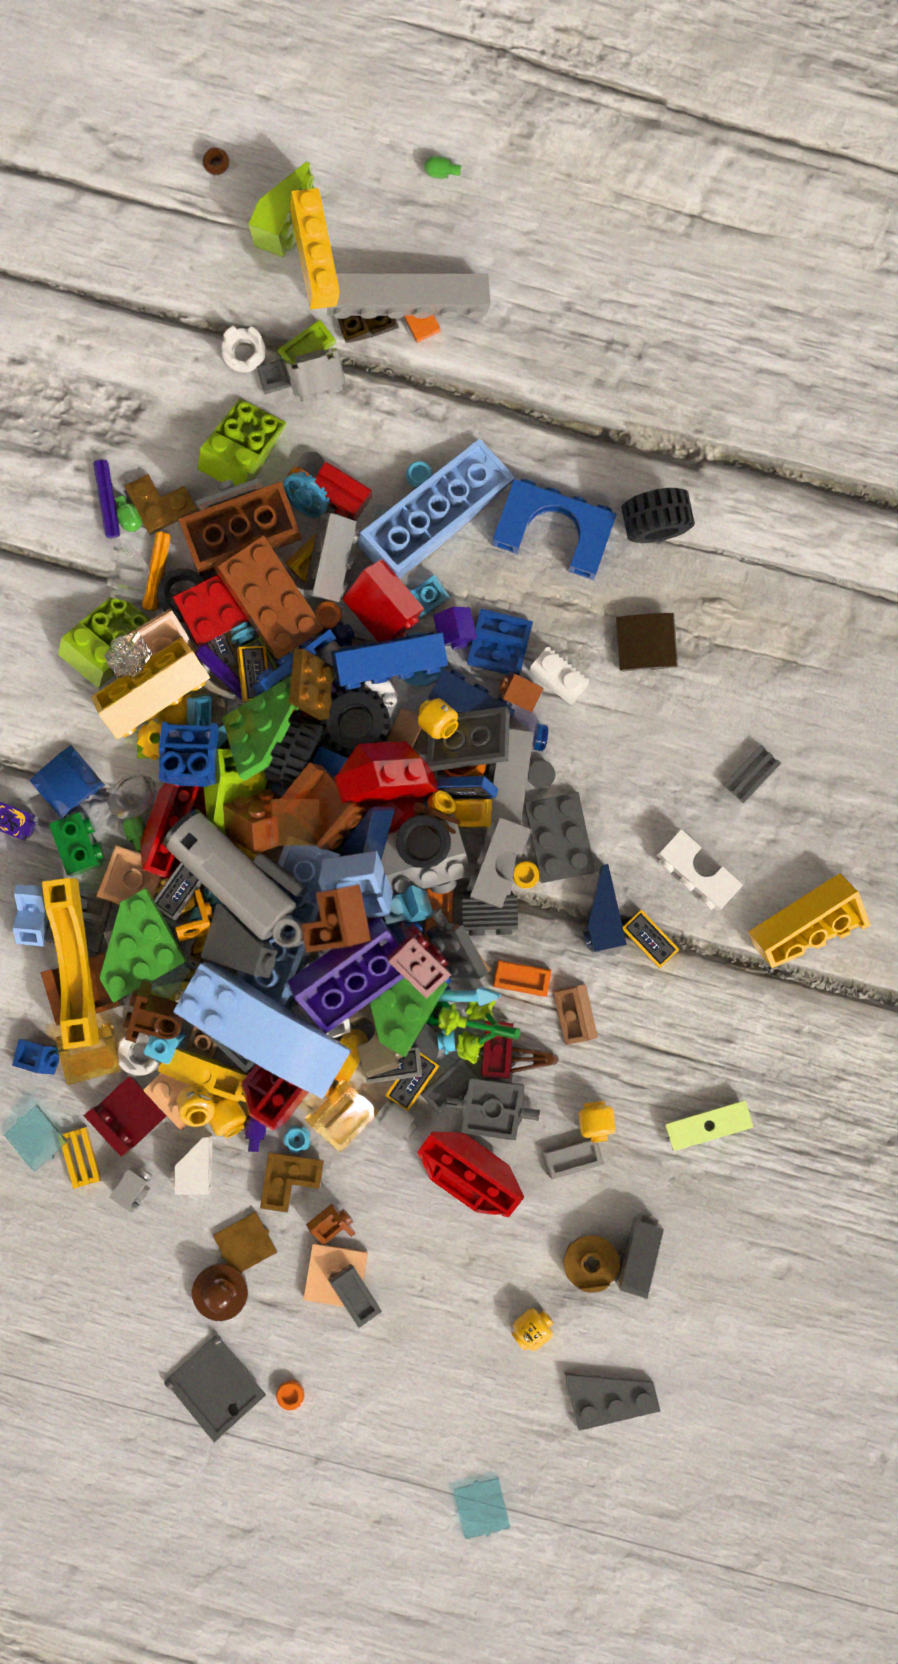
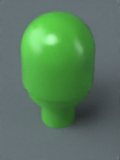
[424,156,462,179]
[115,496,142,532]
[122,814,145,852]

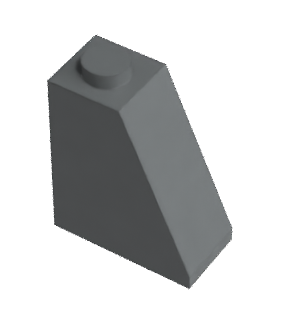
[201,904,277,978]
[615,1215,664,1299]

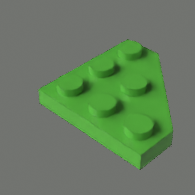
[222,676,299,781]
[100,888,187,1003]
[370,977,448,1057]

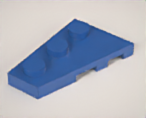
[252,630,336,695]

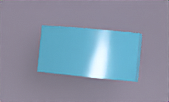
[409,575,451,619]

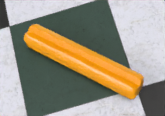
[142,532,171,611]

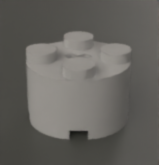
[285,348,346,401]

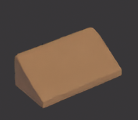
[386,708,422,748]
[553,984,598,1045]

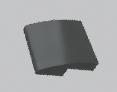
[44,889,112,954]

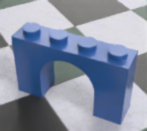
[492,478,617,580]

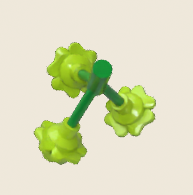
[438,1000,520,1064]

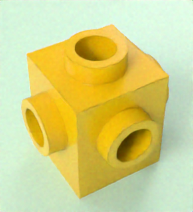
[137,720,165,761]

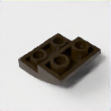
[337,316,399,343]
[616,613,678,672]

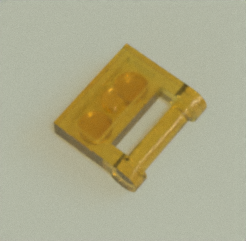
[56,1022,123,1085]
[305,1079,379,1153]

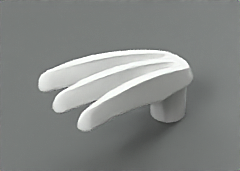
[201,663,237,700]

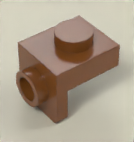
[306,1203,356,1245]

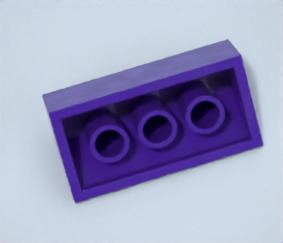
[287,917,404,1034]

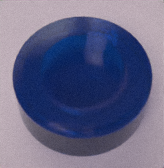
[532,723,548,751]

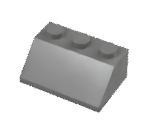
[303,513,359,602]
[381,814,472,895]

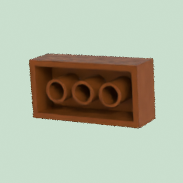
[178,481,302,576]
[212,535,324,659]

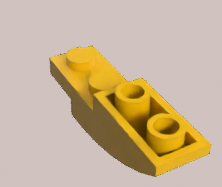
[158,1048,250,1102]

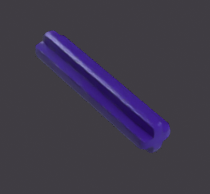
[93,459,120,539]
[195,644,245,704]

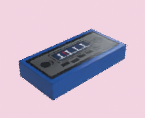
[437,776,498,799]

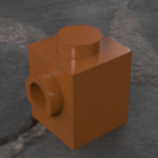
[498,671,544,712]

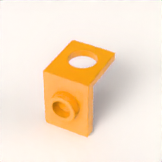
[176,889,213,942]

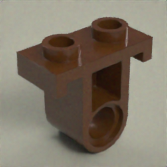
[123,980,184,1043]

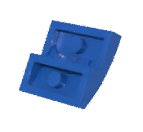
[467,608,533,676]

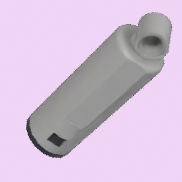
[163,809,304,947]

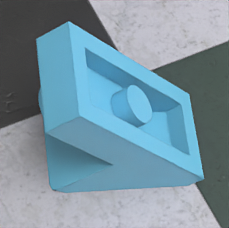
[381,886,433,927]

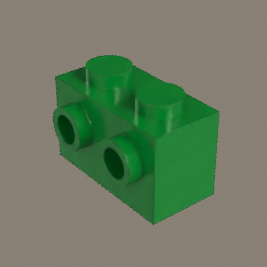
[49,812,105,877]

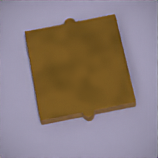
[213,1211,278,1272]

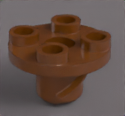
[192,1264,248,1321]

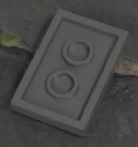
[427,707,510,771]
[525,792,595,884]

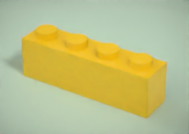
[289,188,340,310]

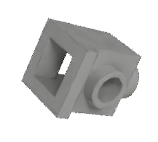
[109,1166,152,1213]

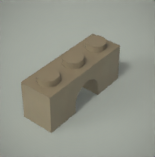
[349,1003,403,1078]

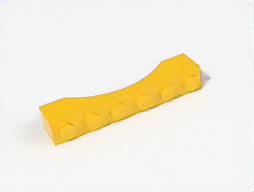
[42,878,100,1049]

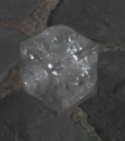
[104,632,152,678]

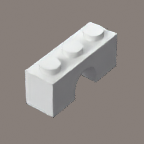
[656,829,743,911]

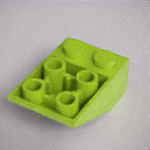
[248,161,316,258]
[197,398,287,486]
[58,591,151,689]
[204,749,267,836]

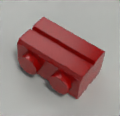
[314,462,373,521]

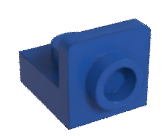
[12,1039,61,1075]

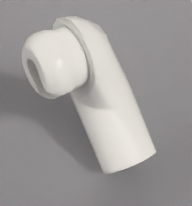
[362,679,398,707]

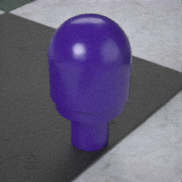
[244,1115,266,1152]

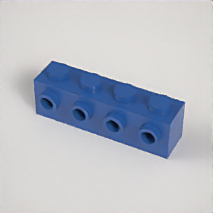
[330,631,448,689]

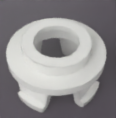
[221,326,266,372]
[118,1033,160,1075]

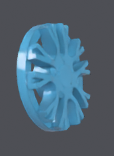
[284,471,330,518]

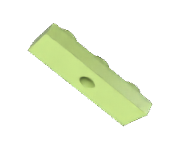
[665,1100,754,1151]

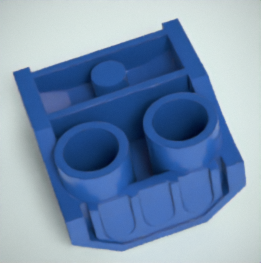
[159,722,218,787]
[29,745,105,819]

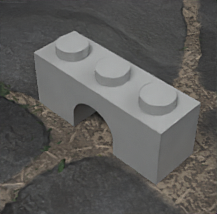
[467,818,531,909]

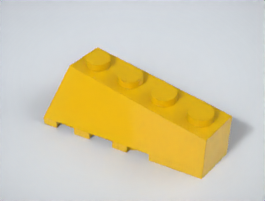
[748,873,871,968]

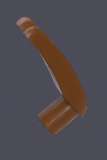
[413,802,460,836]
[510,1047,559,1073]

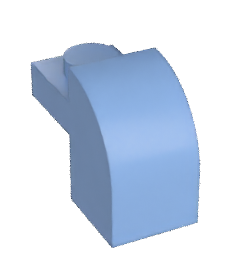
[13,885,49,946]

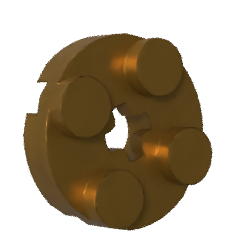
[563,1234,620,1293]

